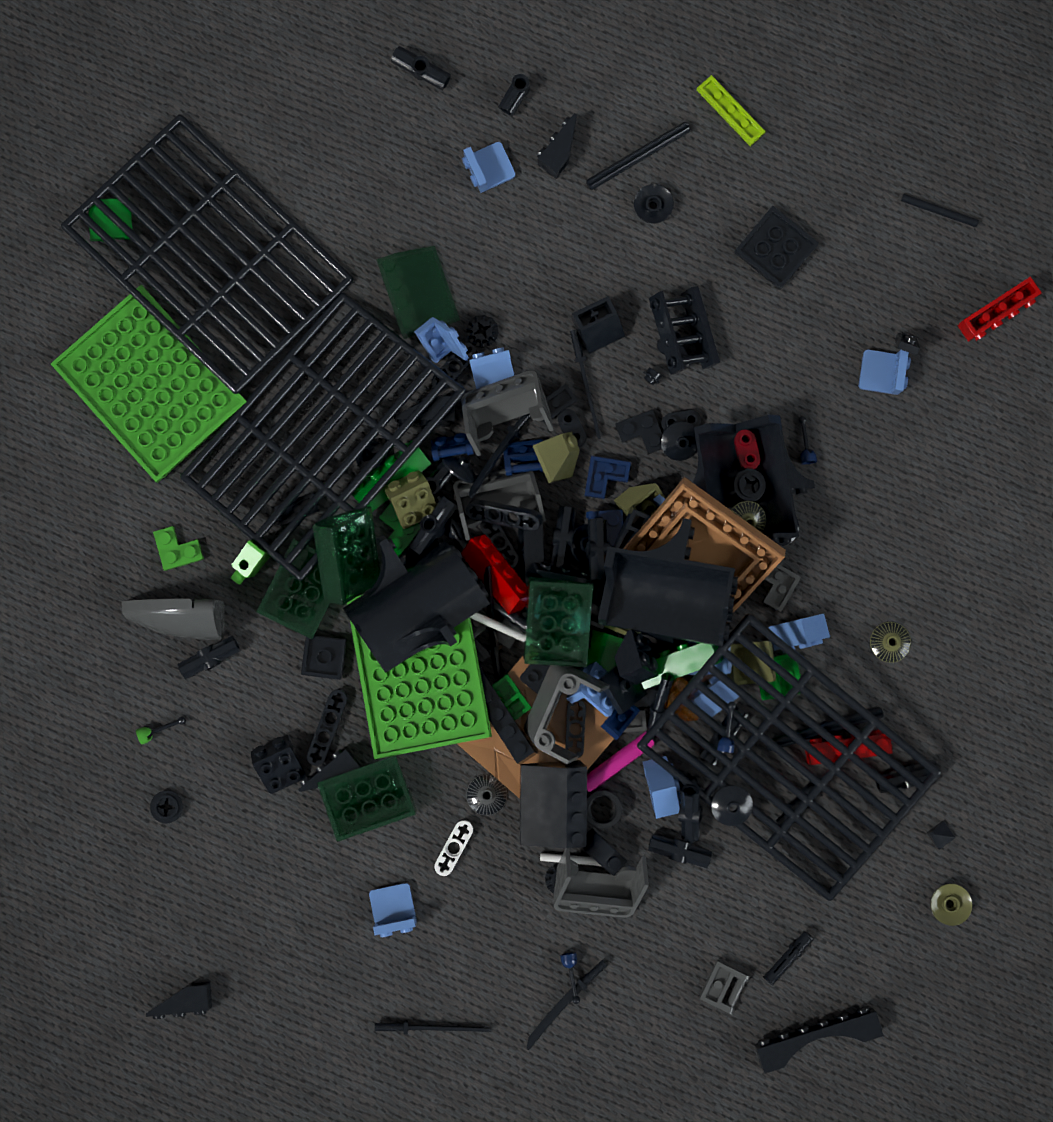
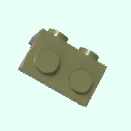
[383,470,436,529]
[726,641,776,685]

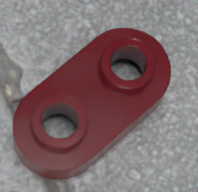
[734,430,760,470]

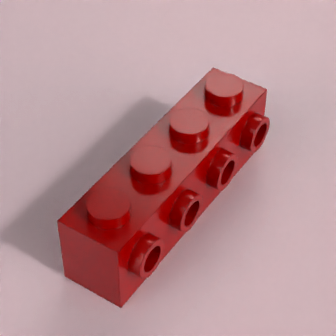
[957,276,1042,342]
[461,534,533,615]
[805,730,893,765]

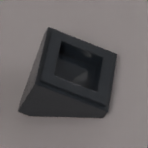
[927,821,955,850]

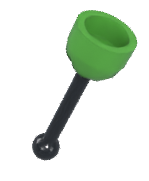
[136,717,186,745]

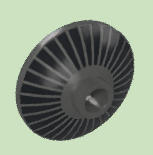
[466,774,507,816]

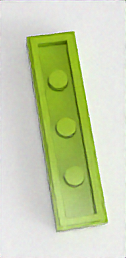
[697,75,766,146]

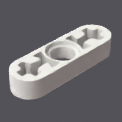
[435,820,473,876]

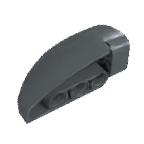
[122,599,225,640]

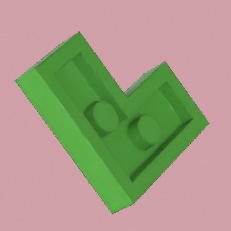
[153,526,204,571]

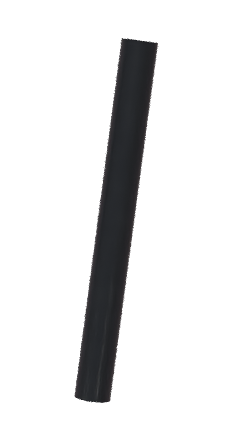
[901,194,979,227]

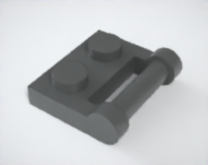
[699,960,750,1015]

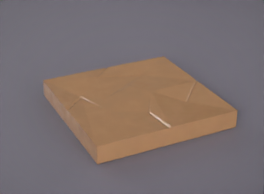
[623,477,786,612]
[457,646,614,799]

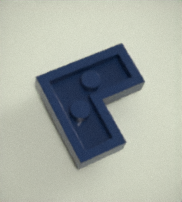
[584,456,631,499]
[600,705,640,740]

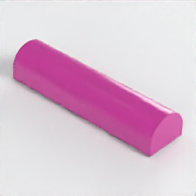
[587,731,655,793]

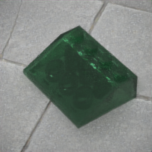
[376,246,460,339]
[313,506,380,605]
[256,539,349,639]
[523,577,593,667]
[317,755,417,842]

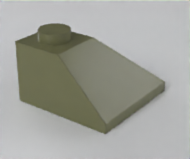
[533,432,580,483]
[614,483,666,517]

